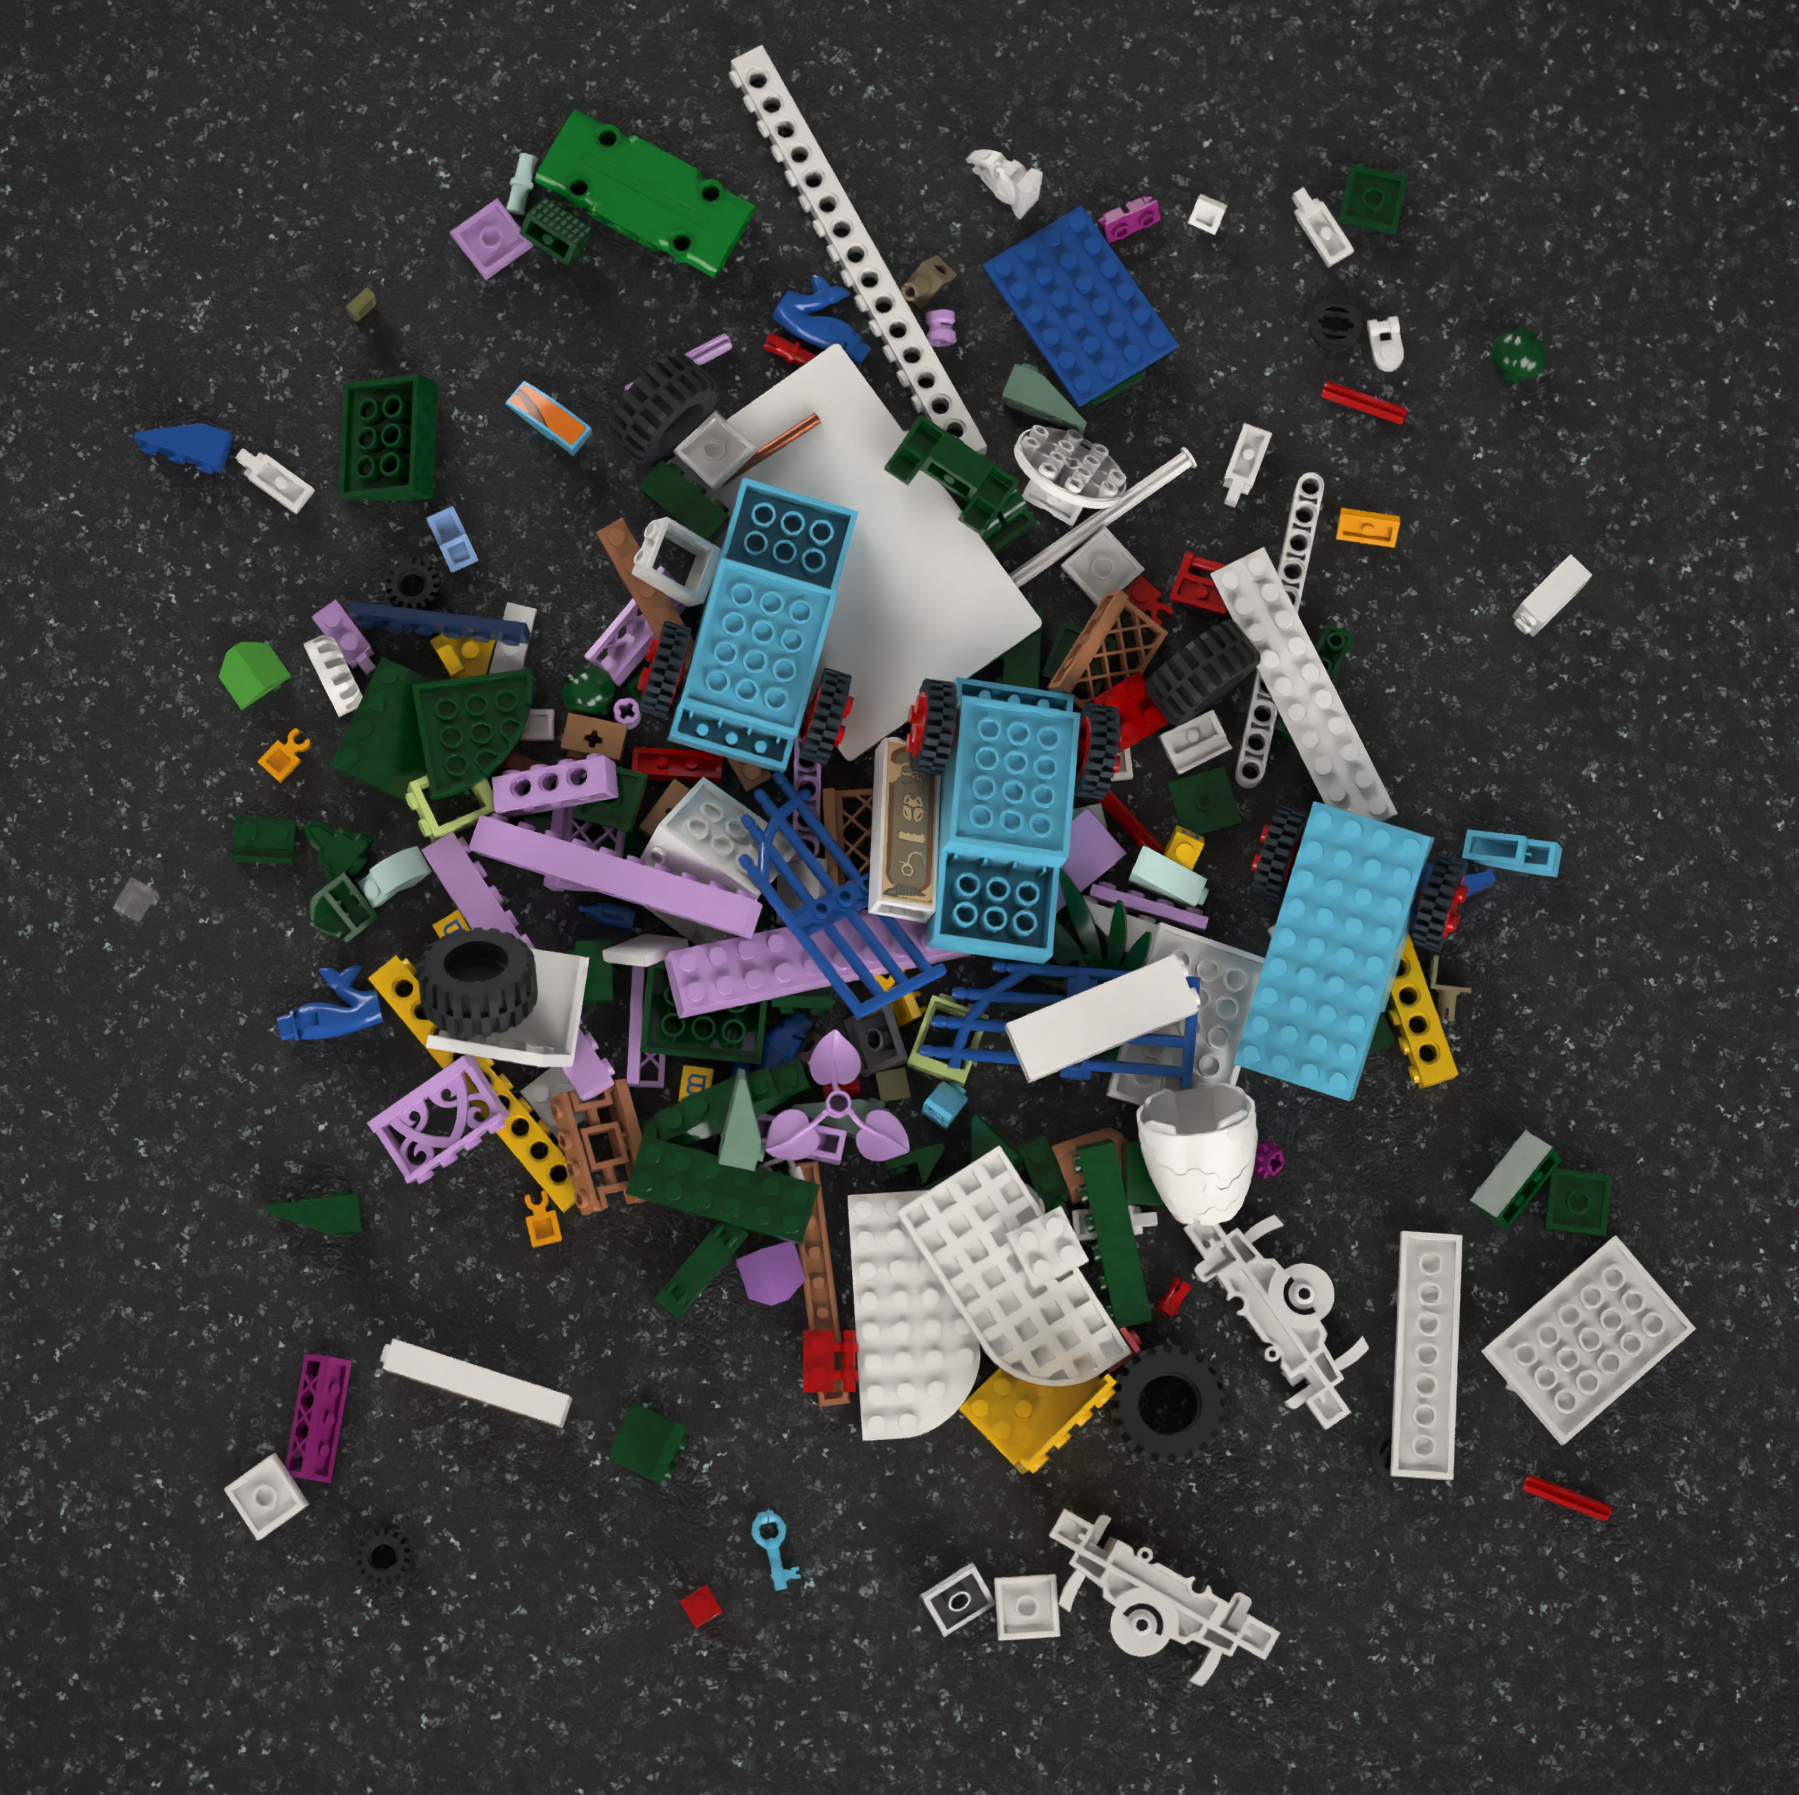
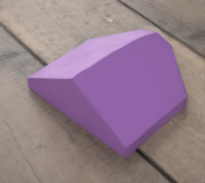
[736,1241,806,1306]

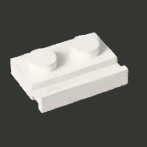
[1159,710,1232,775]

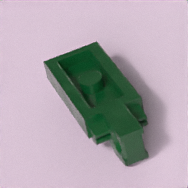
[1017,1136,1070,1218]

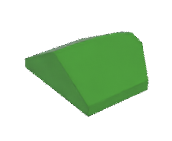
[219,642,291,710]

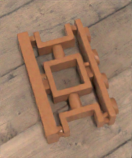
[550,1078,645,1215]

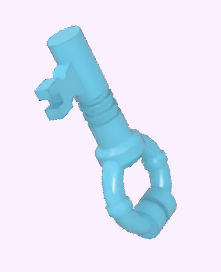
[751,1510,801,1591]

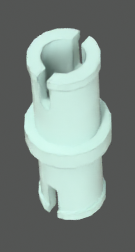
[506,153,538,215]

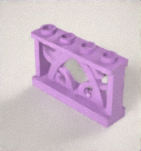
[367,1055,511,1184]

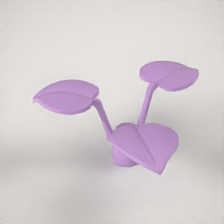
[765,1030,910,1161]

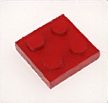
[1089,671,1168,753]

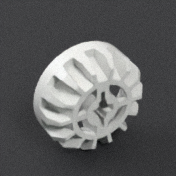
[303,635,363,717]

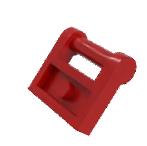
[1169,551,1229,617]

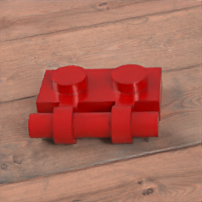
[803,1330,859,1392]

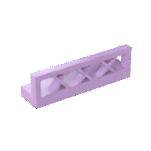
[584,566,687,686]
[627,966,666,1089]

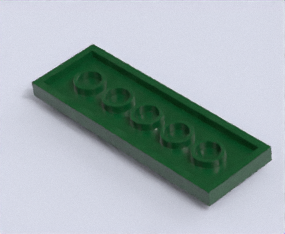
[626,1135,820,1245]

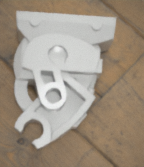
[966,150,1043,219]

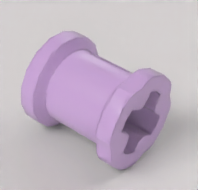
[613,698,641,730]

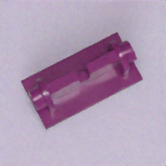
[1098,195,1160,244]

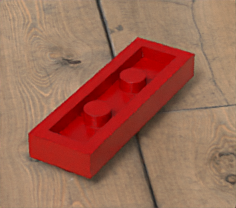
[631,747,723,784]

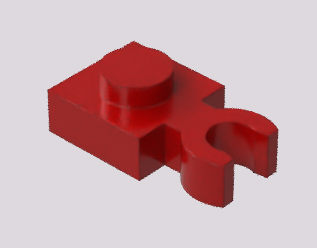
[1123,574,1173,626]

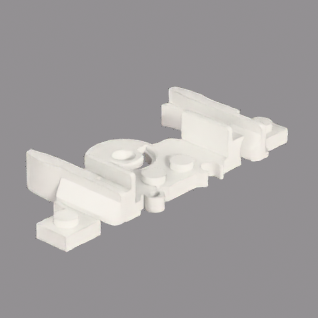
[1183,1215,1369,1430]
[1049,1509,1280,1686]

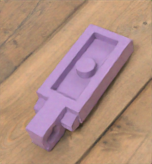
[312,599,376,678]

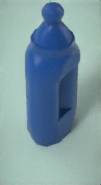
[578,902,636,930]

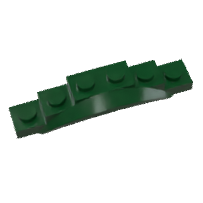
[639,1057,811,1146]

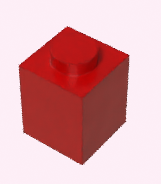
[680,1585,723,1628]

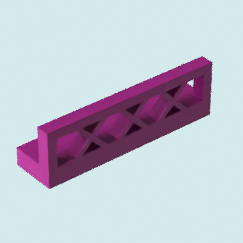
[285,1354,352,1483]

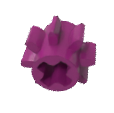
[1253,1139,1284,1179]

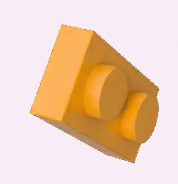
[1336,508,1400,548]

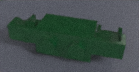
[884,414,1020,536]

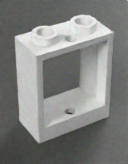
[631,517,721,607]
[1512,554,1592,637]

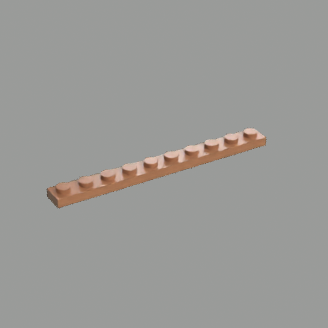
[596,518,772,792]

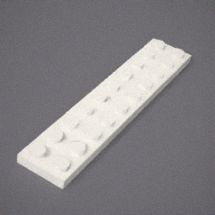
[1210,547,1398,822]

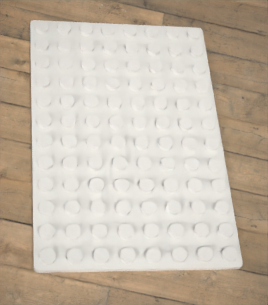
[666,344,1042,761]

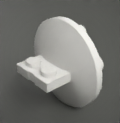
[1014,425,1126,527]

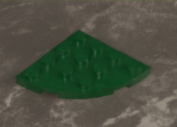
[412,668,533,800]

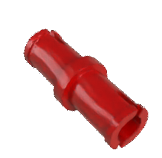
[763,331,818,367]

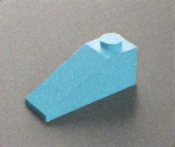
[921,1081,968,1131]

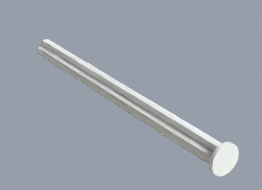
[1009,447,1197,588]

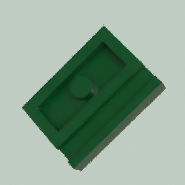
[232,816,297,865]

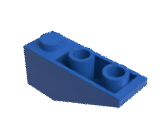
[134,423,234,474]

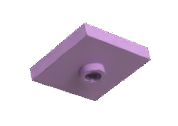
[450,198,533,280]

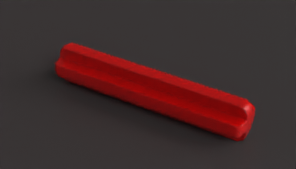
[1321,381,1407,424]
[1097,788,1165,855]
[1523,1475,1612,1521]

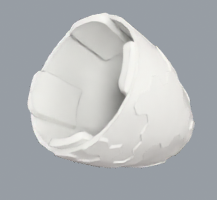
[1136,1083,1258,1226]

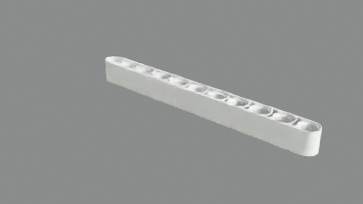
[1235,473,1324,789]

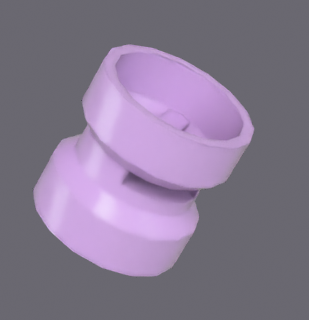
[925,310,956,347]

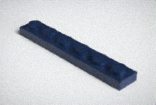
[348,601,531,646]

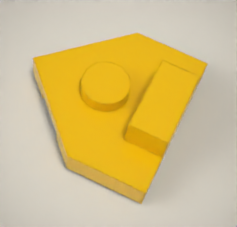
[430,634,497,679]

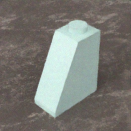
[1127,846,1209,908]

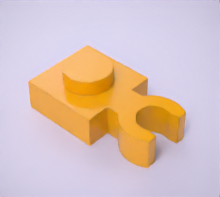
[257,728,312,784]
[525,1191,563,1248]

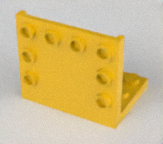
[959,1368,1117,1475]

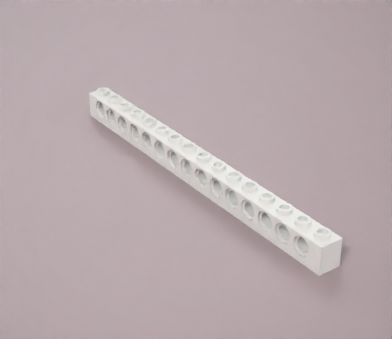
[729,45,987,455]

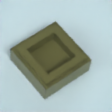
[346,287,377,322]
[875,1067,911,1103]

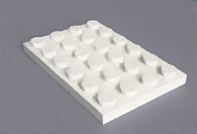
[1106,922,1265,1107]
[1481,1235,1696,1446]

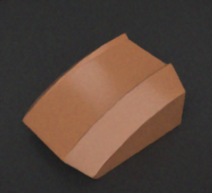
[1051,1127,1126,1205]

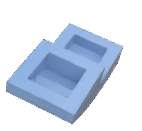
[426,506,479,573]

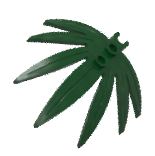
[996,868,1152,1013]

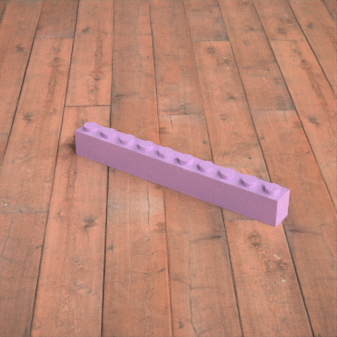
[468,813,763,940]
[421,831,615,1103]

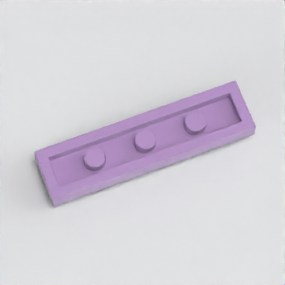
[1089,882,1209,933]

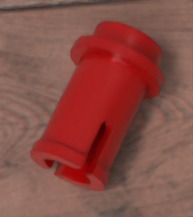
[822,1077,862,1101]
[1157,1277,1191,1318]

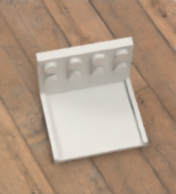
[640,777,797,946]
[426,948,589,1067]

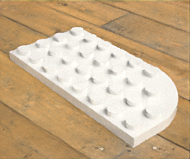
[896,1145,1132,1386]
[848,1190,980,1441]

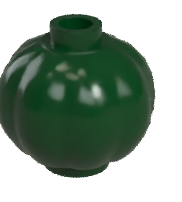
[1491,327,1547,384]
[562,664,616,719]

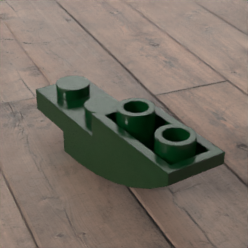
[1273,623,1355,741]

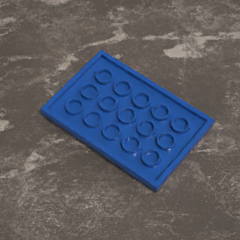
[983,205,1178,408]

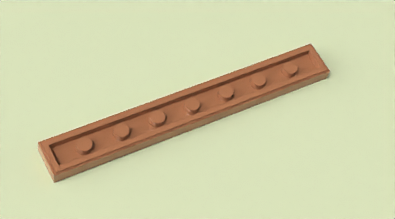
[788,1160,850,1407]

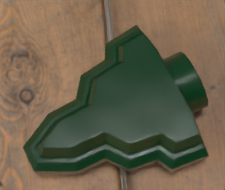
[303,820,375,881]

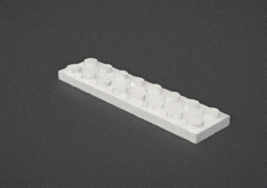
[1390,1231,1462,1480]

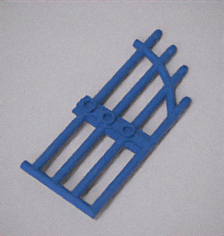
[738,771,946,1019]
[920,960,1201,1089]

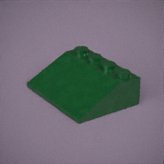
[338,374,438,501]
[330,657,432,804]
[639,962,767,1065]

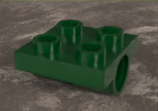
[958,489,1037,555]

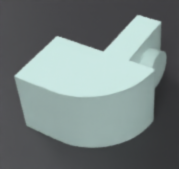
[358,846,432,908]

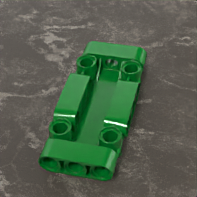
[534,109,756,278]

